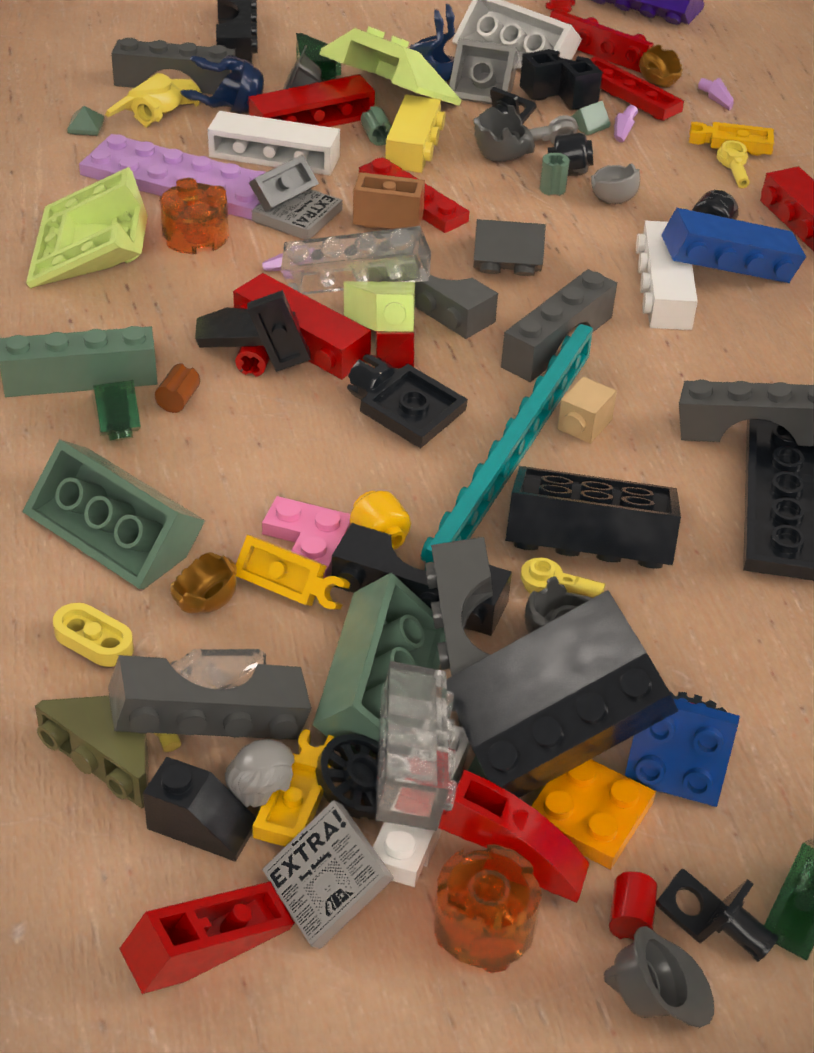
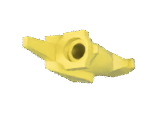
[105,73,202,128]

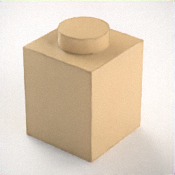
[557,376,617,444]

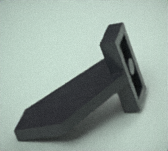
[195,290,311,372]

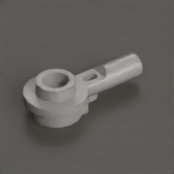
[528,115,578,144]

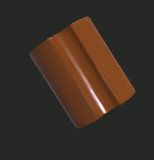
[155,363,201,413]

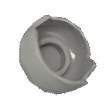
[591,163,640,204]

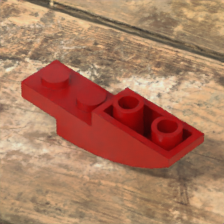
[394,765,589,903]

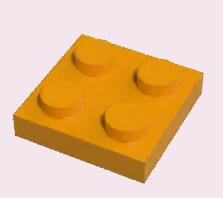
[531,759,656,870]

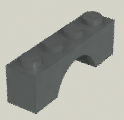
[111,38,235,94]
[368,233,498,339]
[501,269,617,382]
[679,380,814,446]
[425,537,493,727]
[108,655,312,740]

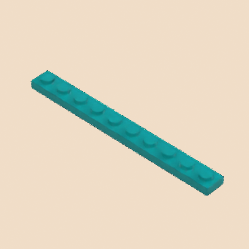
[421,324,593,571]

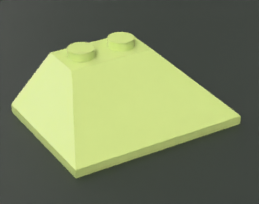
[320,26,462,106]
[26,167,148,288]

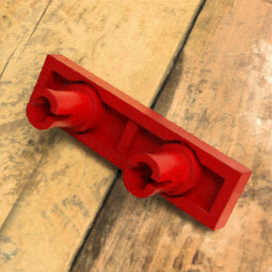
[550,9,654,73]

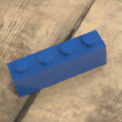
[661,207,806,283]

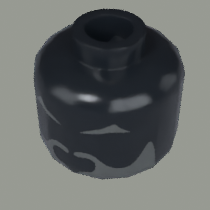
[548,133,594,176]
[692,190,738,220]

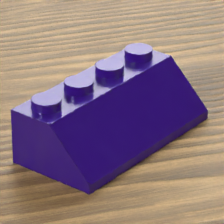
[592,0,705,25]

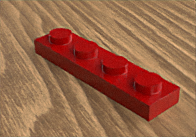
[590,56,684,121]
[359,157,469,233]

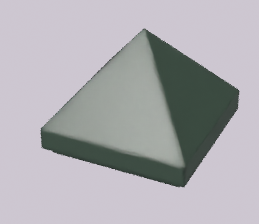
[67,106,105,136]

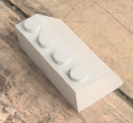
[452,0,582,70]

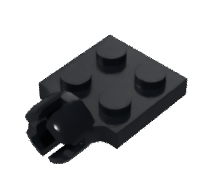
[347,354,468,449]

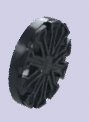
[315,734,402,820]

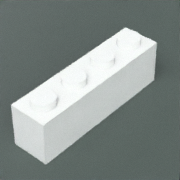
[208,111,340,176]
[636,221,698,330]

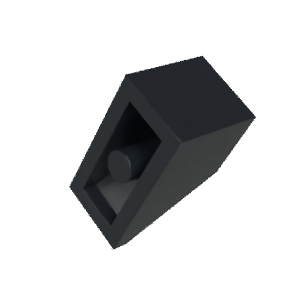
[143,757,256,862]

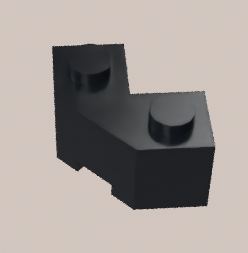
[520,49,602,110]

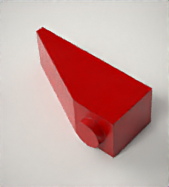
[119,881,295,994]

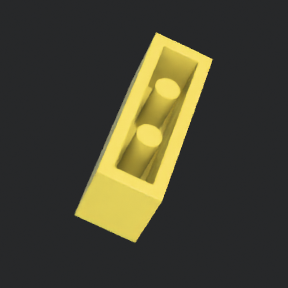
[385,94,445,173]

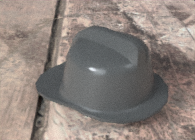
[283,45,322,89]
[604,926,714,1028]

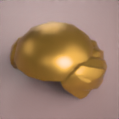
[639,44,683,88]
[170,552,237,613]

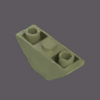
[35,696,148,808]

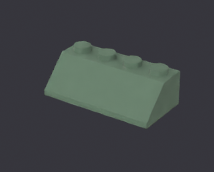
[0,326,158,397]
[22,439,206,590]
[313,573,446,763]

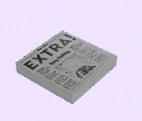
[252,189,343,241]
[262,800,394,949]

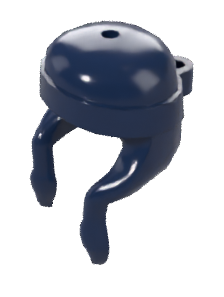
[409,4,455,82]
[181,55,264,113]

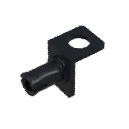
[490,87,536,124]
[656,869,779,962]

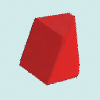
[376,331,414,368]

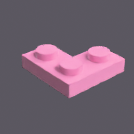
[262,496,351,578]

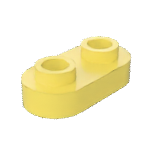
[53,603,134,667]

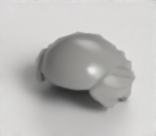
[225,739,295,807]

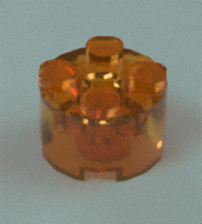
[159,178,229,254]
[434,844,542,973]

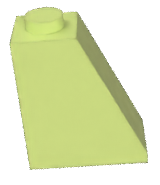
[344,281,415,332]

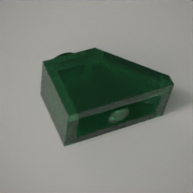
[296,33,341,81]
[92,380,141,441]
[764,839,814,961]

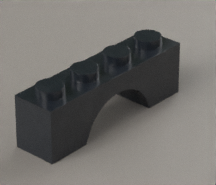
[216,0,258,63]
[332,523,512,636]

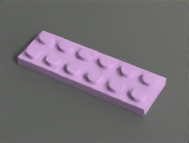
[79,134,266,220]

